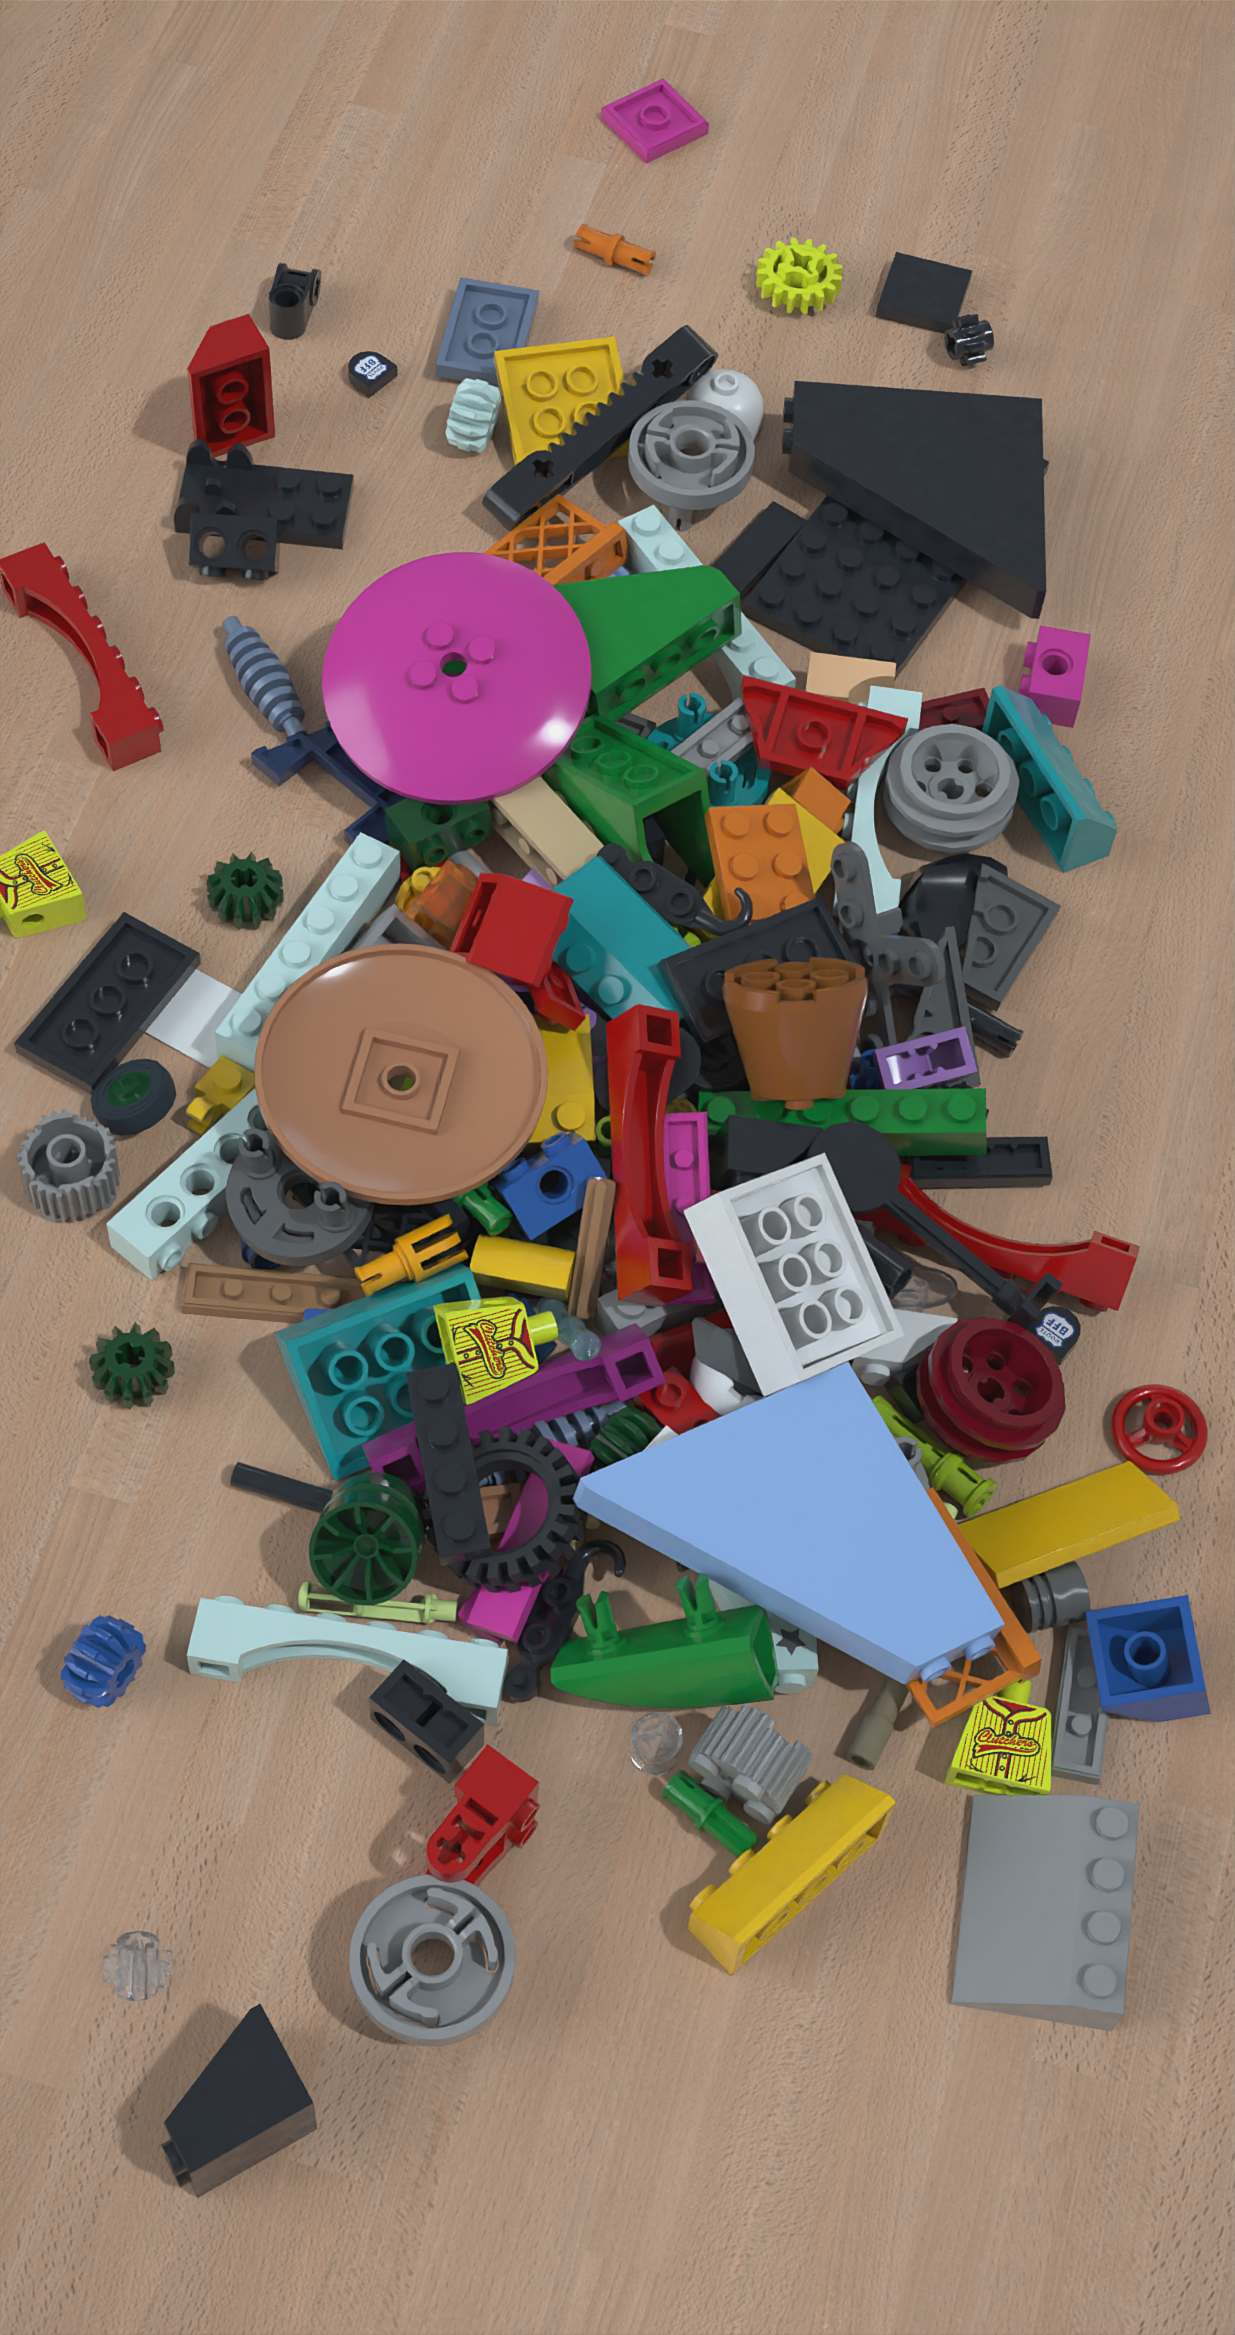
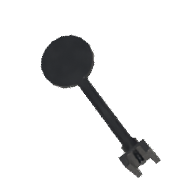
[806,1122,1063,1329]

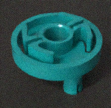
[647,693,771,807]

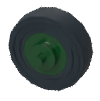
[90,1058,177,1136]

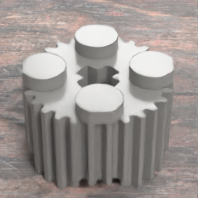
[17,1109,120,1223]
[688,1704,813,1824]

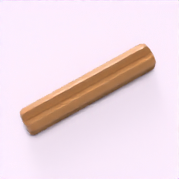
[567,1177,616,1320]

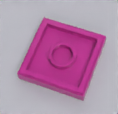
[601,78,709,163]

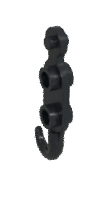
[597,844,753,937]
[503,1539,626,1702]

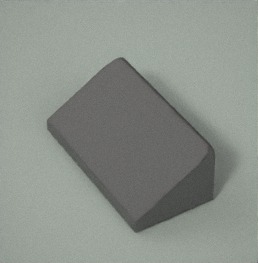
[692,1316,783,1397]

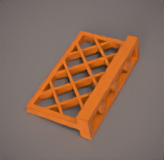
[482,494,631,585]
[905,1487,1042,1729]

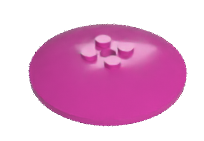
[322,552,592,805]

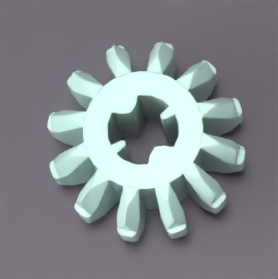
[445,378,501,453]

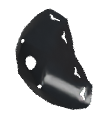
[898,853,1008,965]

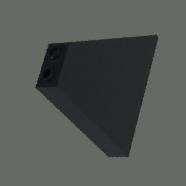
[782,381,1046,619]

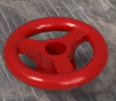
[1110,1384,1208,1475]

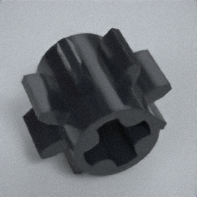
[944,314,994,366]

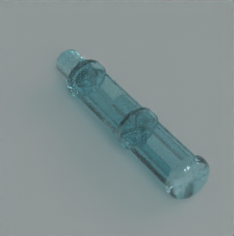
[537,1297,601,1361]

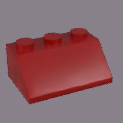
[187,314,275,458]

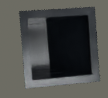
[161,2003,318,2198]

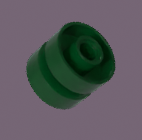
[309,1472,429,1605]

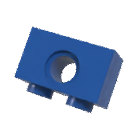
[492,1131,608,1240]

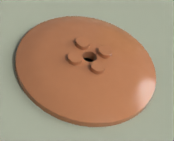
[254,943,548,1205]

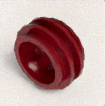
[916,1317,1066,1465]

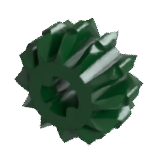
[206,851,284,930]
[89,1322,175,1410]
[588,1406,663,1474]

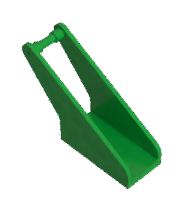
[442,565,742,723]
[541,714,716,889]

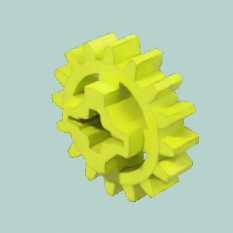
[756,238,843,314]

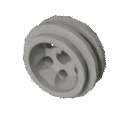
[883,724,1019,853]

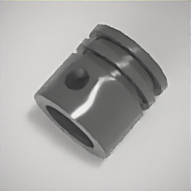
[1011,1561,1091,1634]

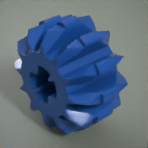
[61,1615,146,1708]

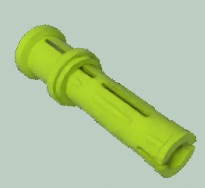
[871,1395,998,1518]

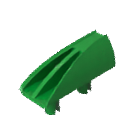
[551,1573,779,1708]

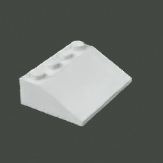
[683,1153,905,1397]

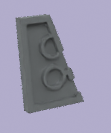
[961,863,1061,1012]

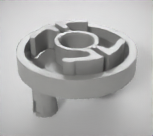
[628,400,755,532]
[349,1875,516,2047]

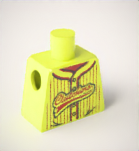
[0,830,87,938]
[433,1297,559,1405]
[944,1680,1051,1795]

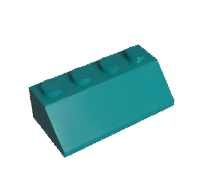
[982,685,1117,873]
[551,856,692,1028]

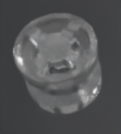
[629,1712,684,1776]

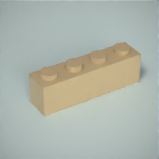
[486,775,604,888]

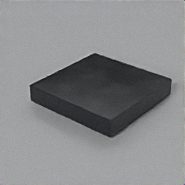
[876,252,972,334]

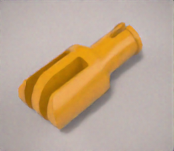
[354,1213,469,1297]

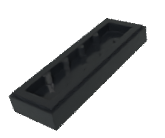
[907,1136,1053,1188]

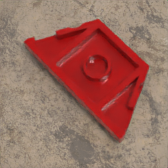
[740,675,908,790]

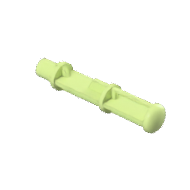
[298,1581,458,1624]

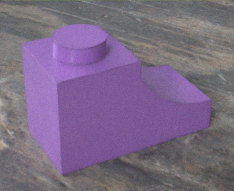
[871,1026,978,1089]

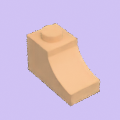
[805,652,896,705]

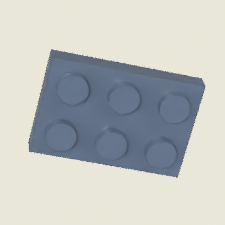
[435,277,539,387]

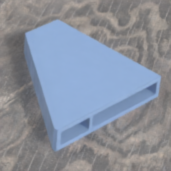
[573,1362,1005,1685]

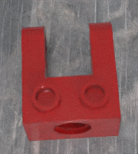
[426,1744,540,1887]

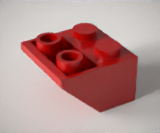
[449,873,574,988]

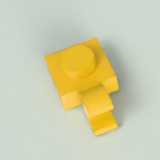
[186,1055,255,1136]

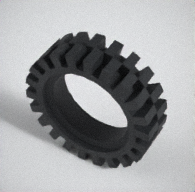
[422,1427,588,1593]

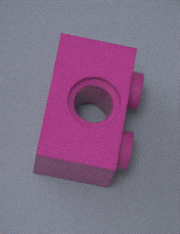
[1018,625,1091,728]

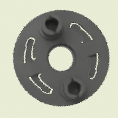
[226,1128,375,1266]

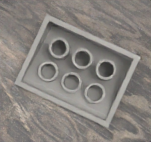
[951,1795,1140,2031]

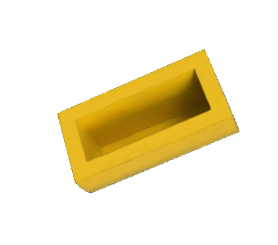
[469,1233,576,1301]

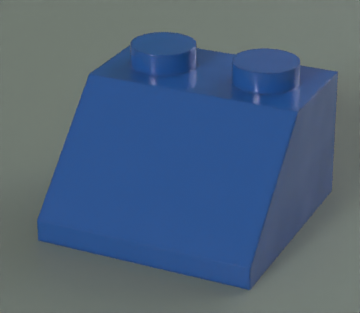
[1085,1595,1211,1722]

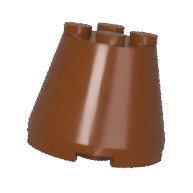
[722,957,868,1110]

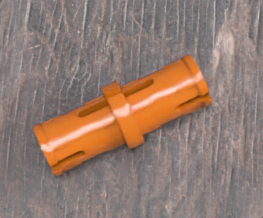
[574,224,656,276]

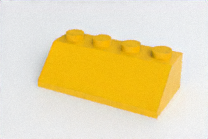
[687,1773,896,1976]

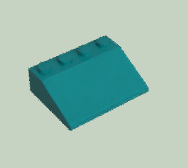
[274,1263,481,1480]

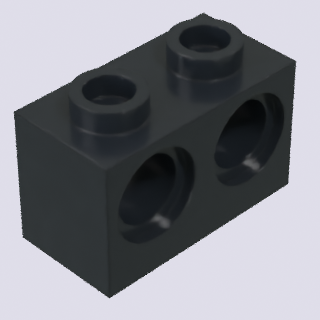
[189,513,281,580]
[369,1659,484,1784]

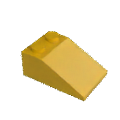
[521,1014,596,1154]

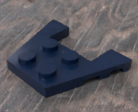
[251,721,406,845]

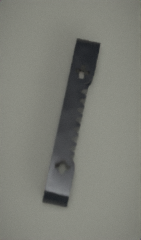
[482,325,718,532]

